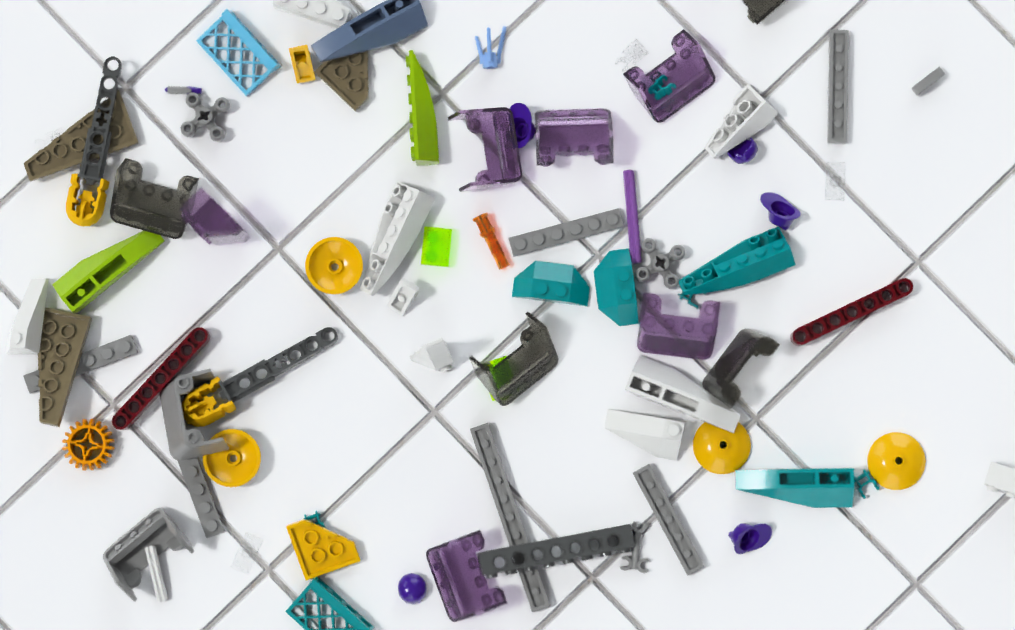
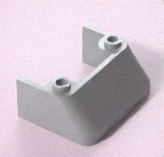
[160,369,229,461]
[103,508,195,602]

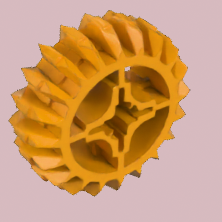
[62,419,115,471]

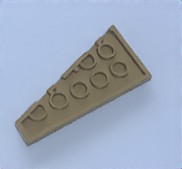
[23,89,139,182]
[38,307,92,428]

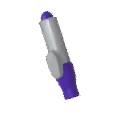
[164,86,202,94]

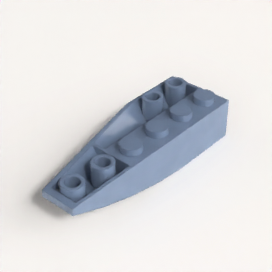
[311,0,428,62]

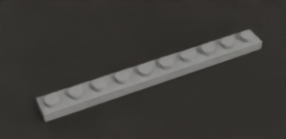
[470,423,550,613]

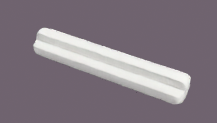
[145,545,168,602]

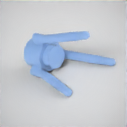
[475,26,506,69]

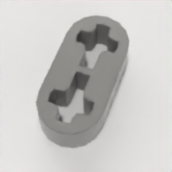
[911,66,945,96]

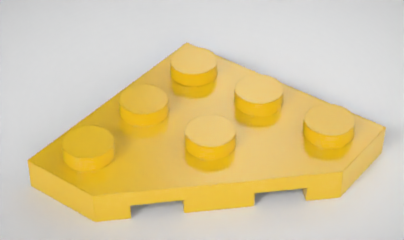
[286,519,361,580]

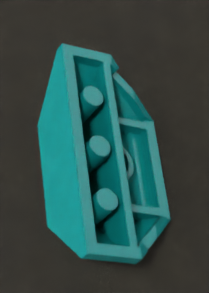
[593,248,639,327]
[512,261,590,307]

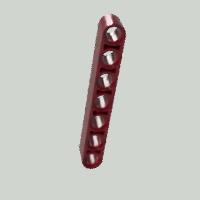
[790,278,914,346]
[112,327,210,430]

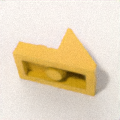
[289,45,315,84]

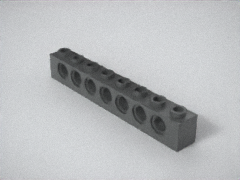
[477,524,635,579]

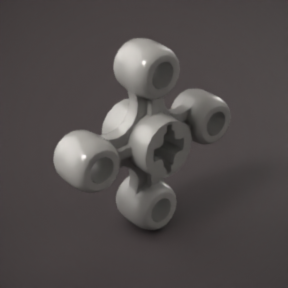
[180,93,230,142]
[635,238,685,289]

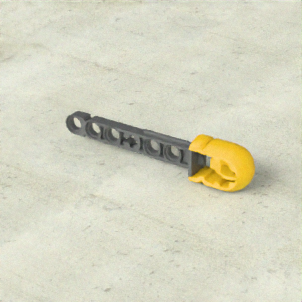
[66,56,122,226]
[181,327,338,427]

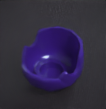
[727,138,758,164]
[398,573,427,605]

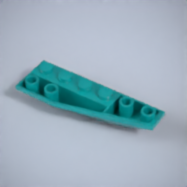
[679,226,796,295]
[735,468,854,508]

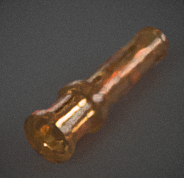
[472,212,510,270]

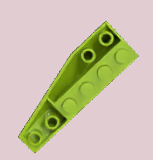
[406,50,440,166]
[52,226,165,314]

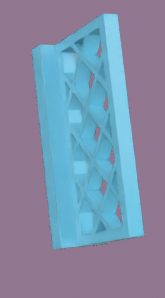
[196,9,281,96]

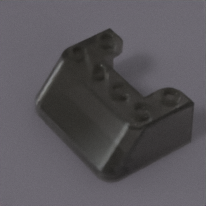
[110,158,199,239]

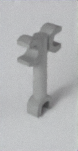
[620,521,649,573]

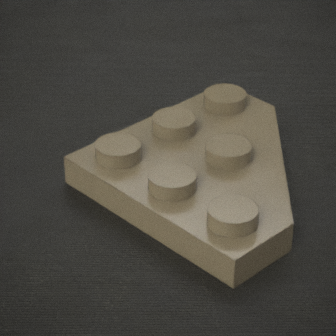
[314,51,369,112]

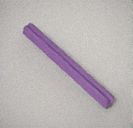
[623,170,642,264]

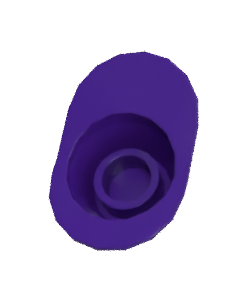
[506,103,535,149]
[760,192,801,230]
[728,523,772,555]

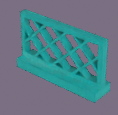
[285,576,375,630]

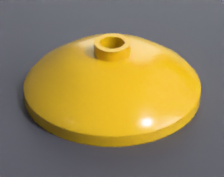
[305,237,363,295]
[693,422,751,474]
[203,429,261,487]
[867,432,926,490]

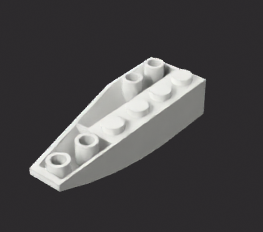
[360,181,435,296]
[625,355,741,433]

